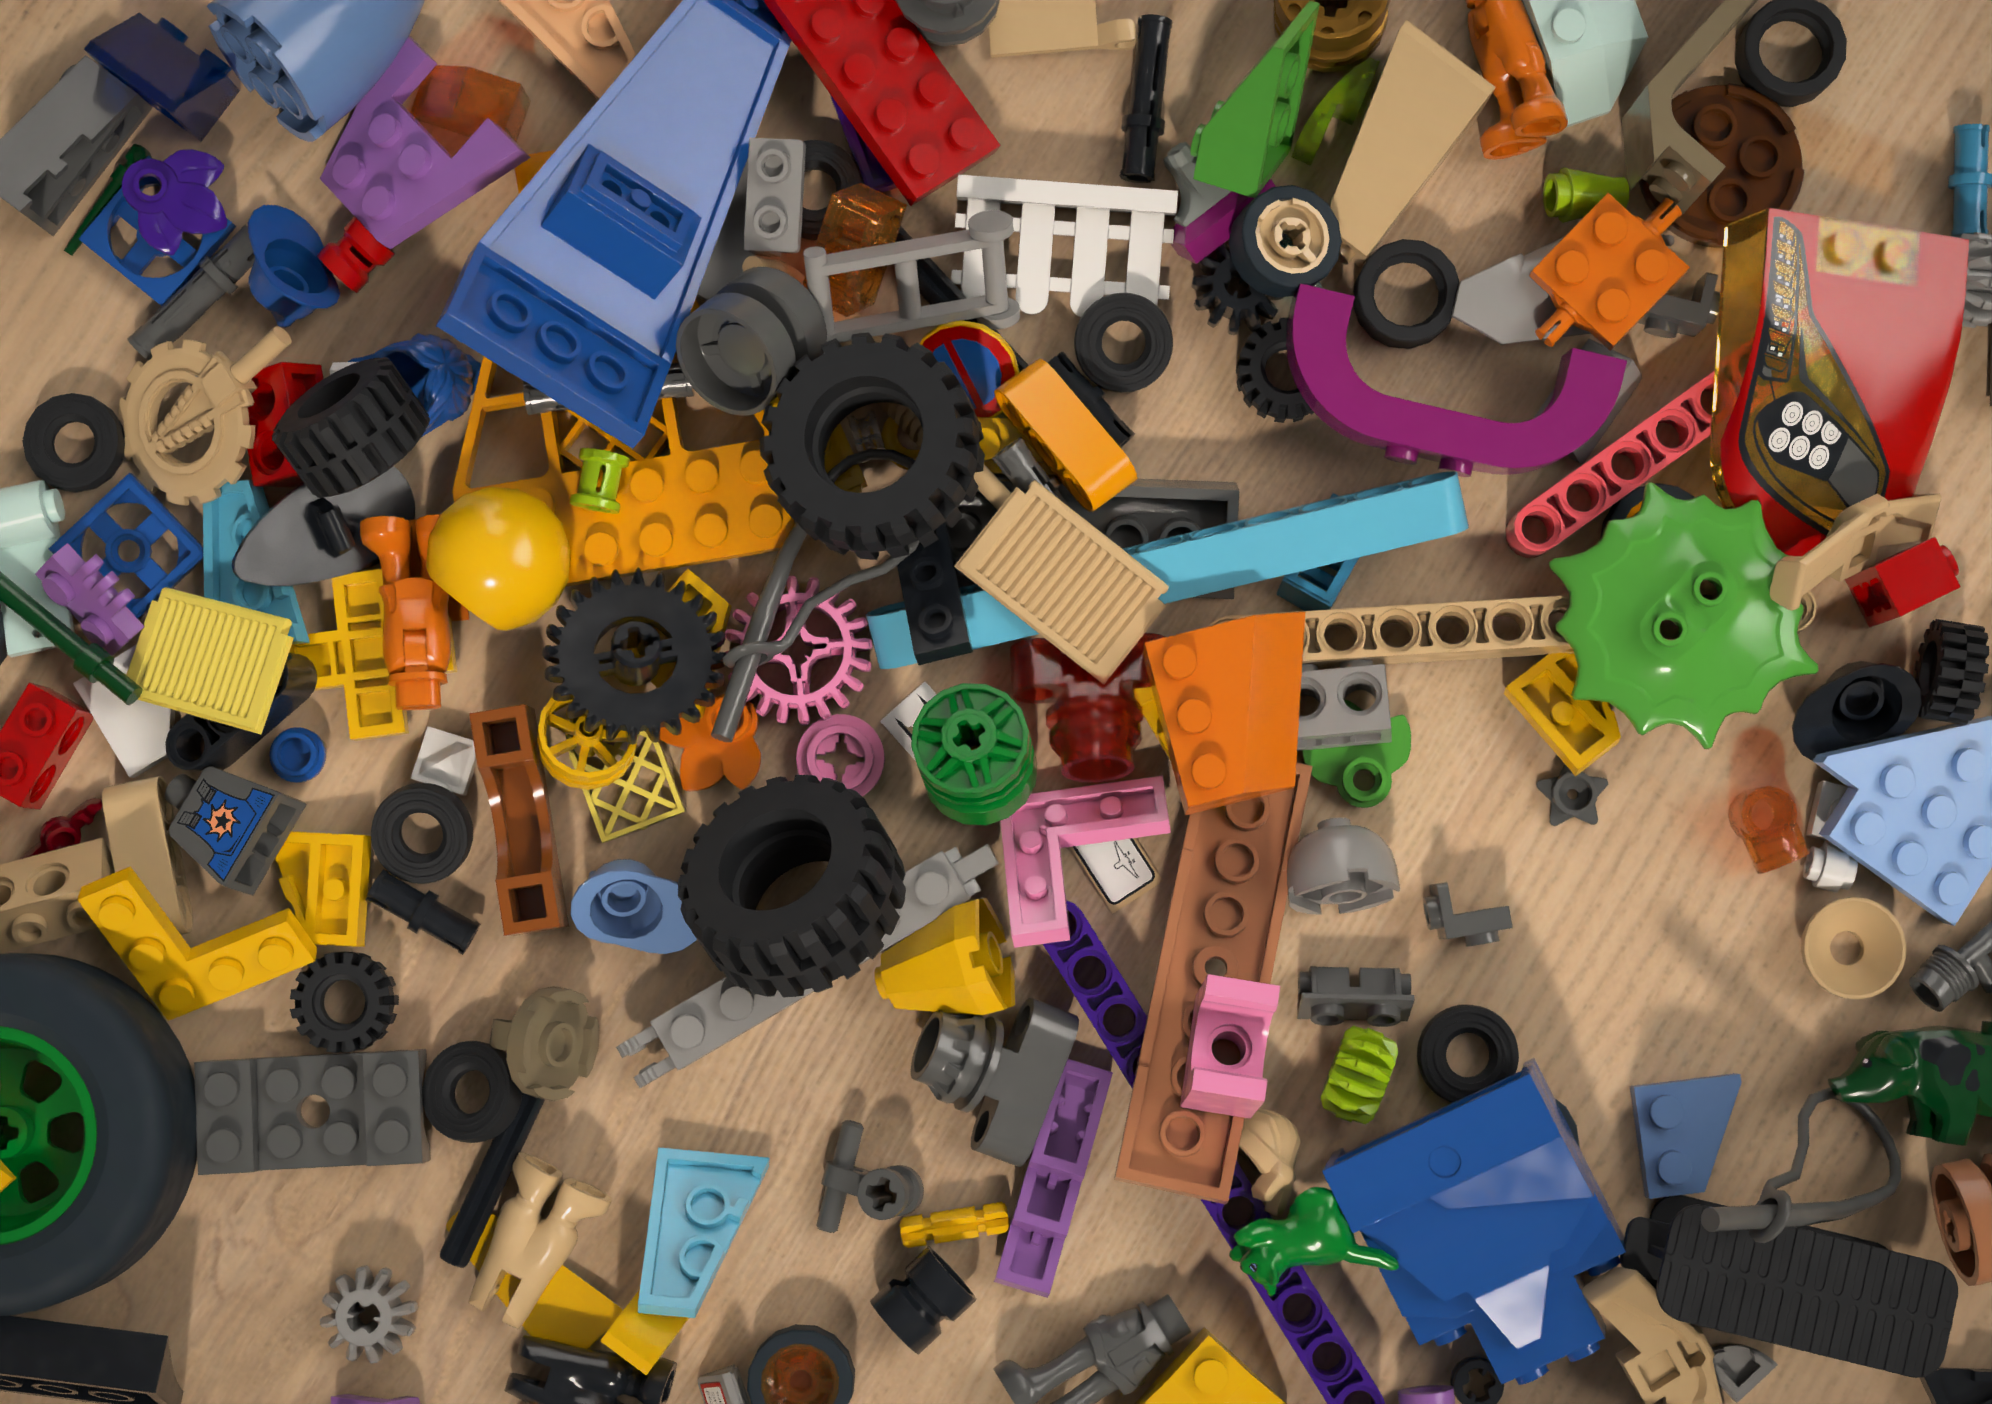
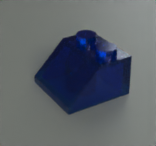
[84,12,240,142]

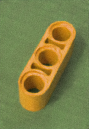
[994,358,1138,512]

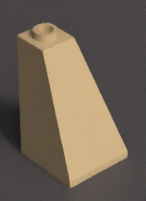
[1329,20,1496,268]

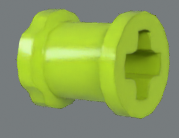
[570,448,630,514]

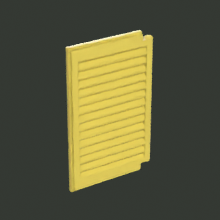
[126,587,294,735]

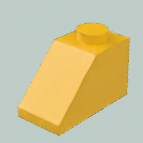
[600,1289,689,1375]

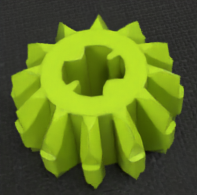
[1321,1026,1399,1125]

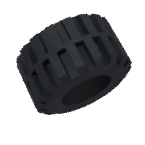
[272,357,430,498]

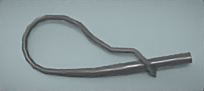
[711,449,920,743]
[1701,1088,1901,1243]

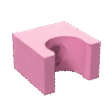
[1180,974,1280,1119]

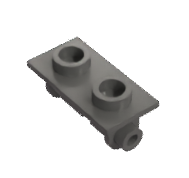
[1297,966,1415,1027]

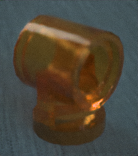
[1728,786,1810,874]

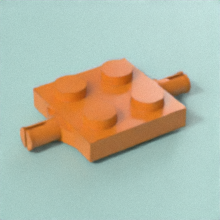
[1529,193,1690,351]

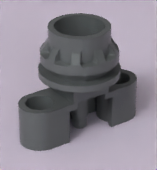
[911,998,1079,1167]

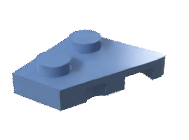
[1630,1073,1742,1199]

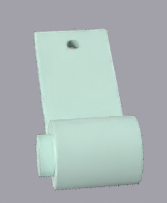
[0,480,74,657]

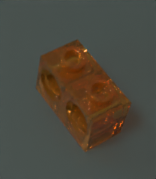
[803,183,907,317]

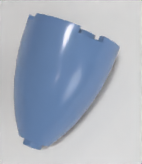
[207,0,425,142]

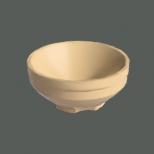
[1801,897,1906,999]

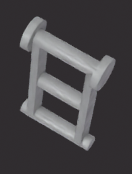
[803,210,1020,354]

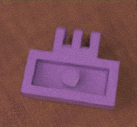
[35,543,145,656]

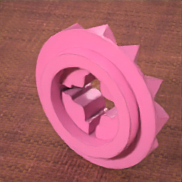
[796,714,885,797]

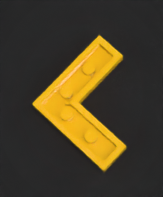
[77,866,317,1021]

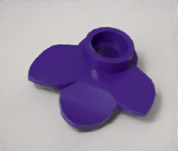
[122,149,227,256]

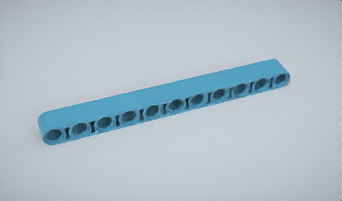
[866,471,1469,669]

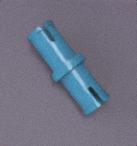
[1948,124,1992,238]

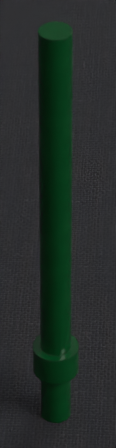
[0,572,143,705]

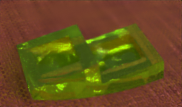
[1291,58,1380,165]

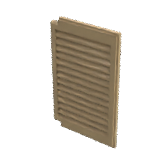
[954,480,1169,684]

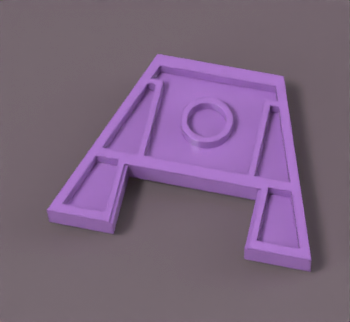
[320,35,531,250]

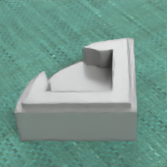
[1712,1344,1778,1403]

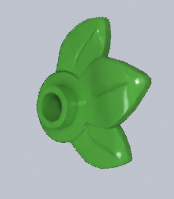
[1302,700,1411,808]

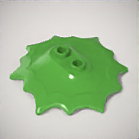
[1549,482,1819,750]

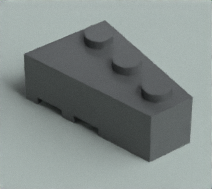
[0,55,152,237]

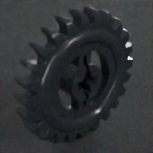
[542,567,726,745]

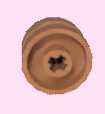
[1931,1153,1992,1286]

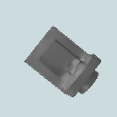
[1638,272,1722,338]
[1423,882,1513,947]

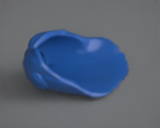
[348,333,481,437]

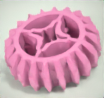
[725,576,873,726]

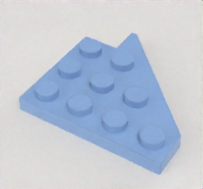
[1813,715,1992,926]

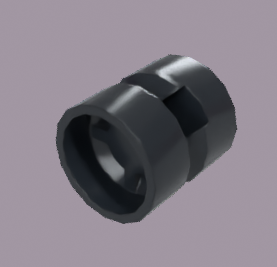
[870,1246,977,1355]

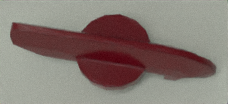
[20,798,103,859]

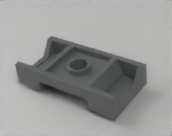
[194,1049,431,1175]

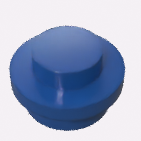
[269,727,326,783]

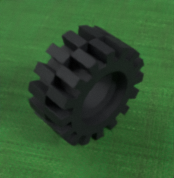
[1236,318,1314,423]
[1914,619,1989,725]
[290,952,399,1053]

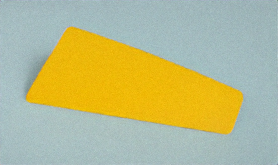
[446,1211,623,1349]

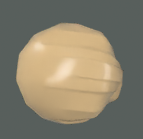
[1238,1109,1301,1216]

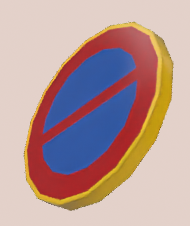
[919,320,1019,418]

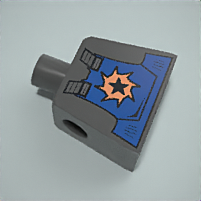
[165,766,307,896]

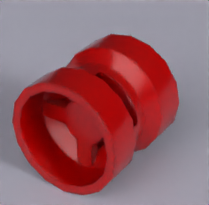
[317,216,395,293]

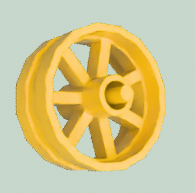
[537,696,637,790]

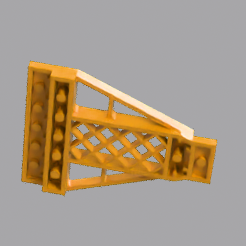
[452,150,795,587]

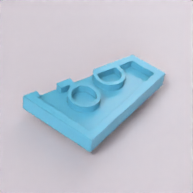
[638,1147,770,1318]

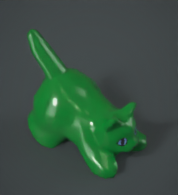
[1229,1187,1399,1296]

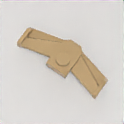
[1770,494,1942,610]
[1582,1267,1723,1404]

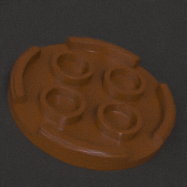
[1639,83,1804,248]

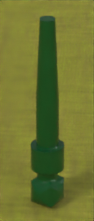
[64,144,152,256]

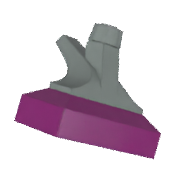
[1164,142,1276,264]

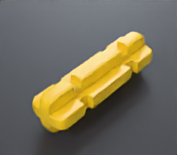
[899,1202,1010,1248]

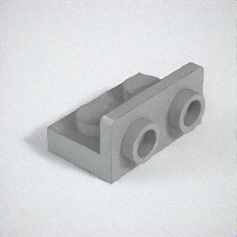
[743,138,806,257]

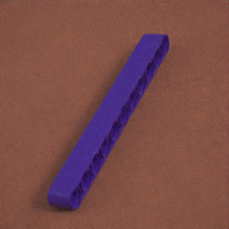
[1043,900,1385,1404]

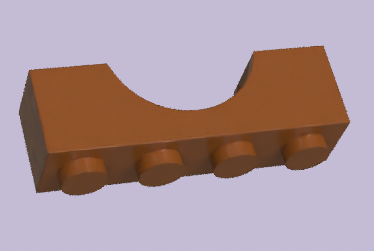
[469,704,569,936]

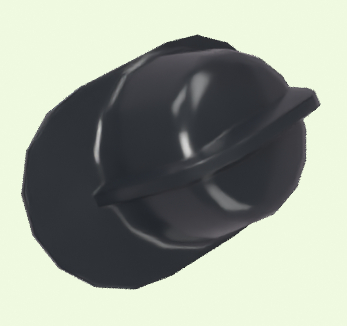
[1792,661,1922,761]

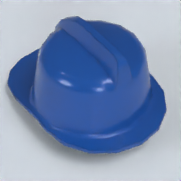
[248,205,340,328]

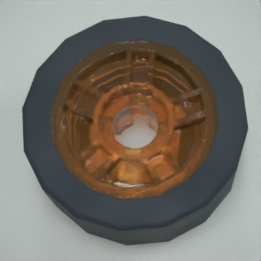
[747,1324,855,1404]

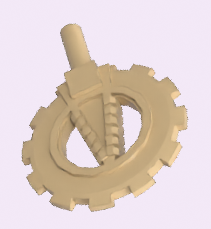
[118,326,292,505]

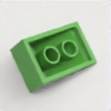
[1190,0,1320,198]

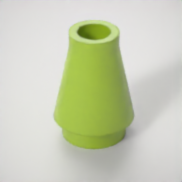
[1543,167,1629,223]

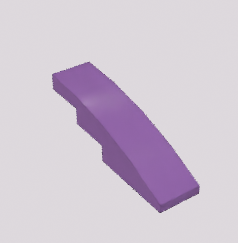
[994,1059,1113,1298]

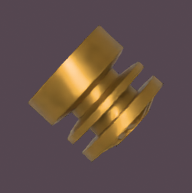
[1273,0,1390,73]

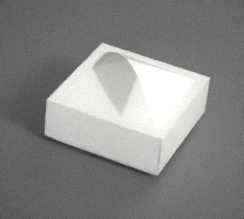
[410,726,477,796]

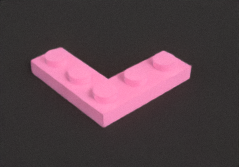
[1000,776,1171,948]

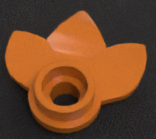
[660,694,761,792]

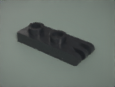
[897,522,973,665]

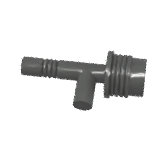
[1909,921,1992,1012]

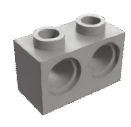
[1297,660,1392,751]

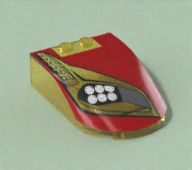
[1710,208,1969,556]

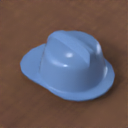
[570,859,697,954]

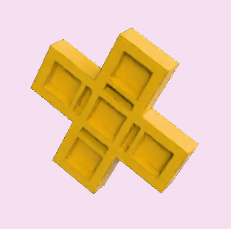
[289,569,457,741]

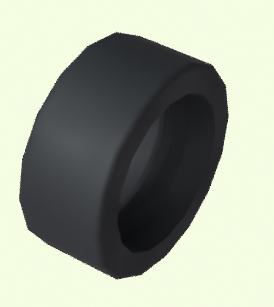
[1735,0,1847,107]
[1353,239,1460,349]

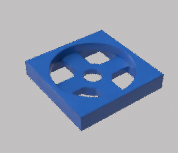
[79,155,236,306]
[49,473,203,620]

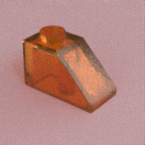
[410,65,531,142]

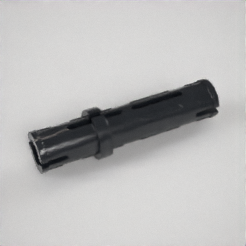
[1120,14,1173,183]

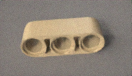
[102,776,193,935]

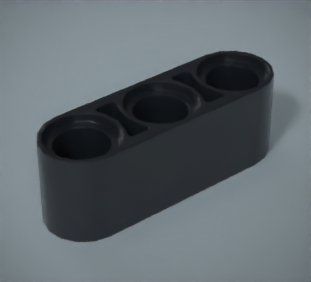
[165,653,317,771]

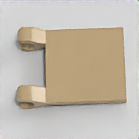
[989,0,1137,58]

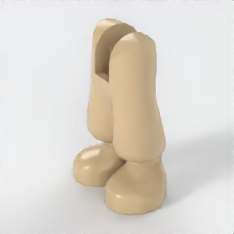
[468,1152,612,1329]

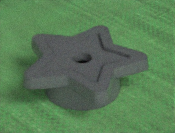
[1537,764,1608,826]

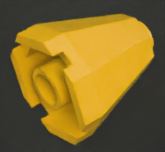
[874,897,1015,1015]

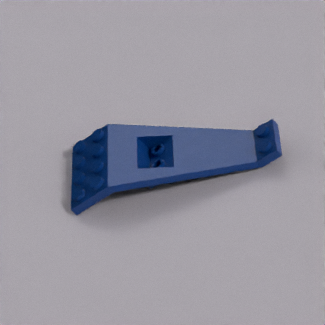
[436,0,792,449]

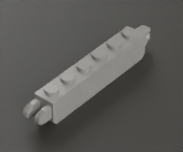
[616,844,999,1088]

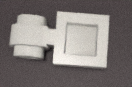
[1803,781,1858,892]

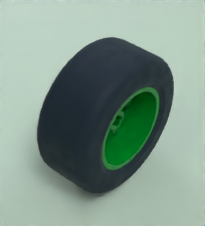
[0,953,197,1316]

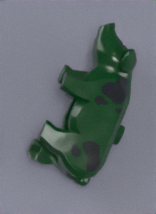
[1828,1021,1992,1146]

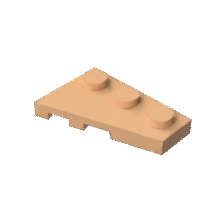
[498,0,636,100]

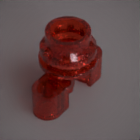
[1010,633,1166,782]

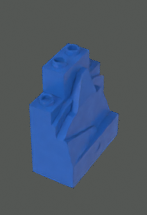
[1322,1058,1626,1385]

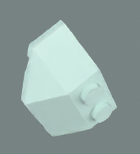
[1522,0,1648,128]

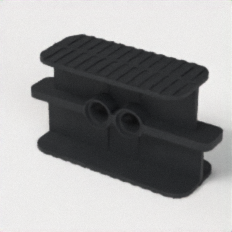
[1620,1195,1958,1378]

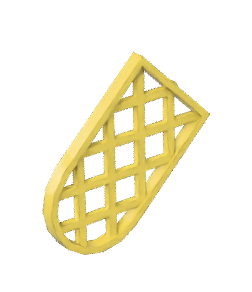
[565,718,686,843]

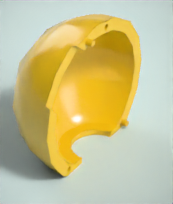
[426,487,571,631]

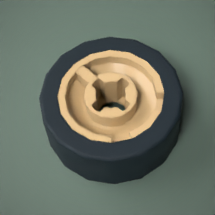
[1229,185,1342,298]

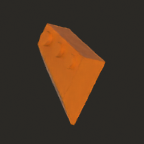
[1143,612,1305,815]

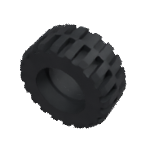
[759,332,985,560]
[678,775,906,998]

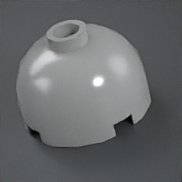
[1287,818,1400,915]

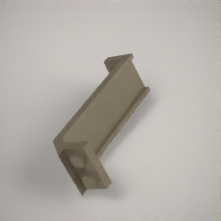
[1622,0,1758,214]

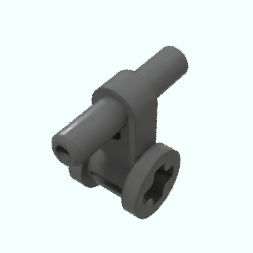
[816,1120,924,1233]

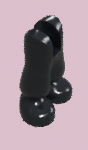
[505,1335,677,1404]

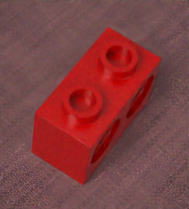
[247,362,324,487]
[1845,537,1961,628]
[0,682,94,810]

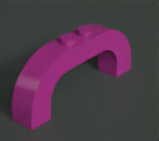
[1286,283,1627,477]

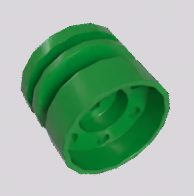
[911,683,1037,825]

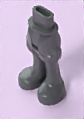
[993,1294,1191,1404]

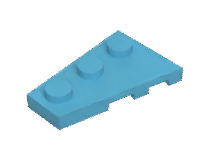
[203,480,310,644]

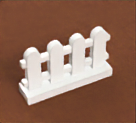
[951,174,1178,318]

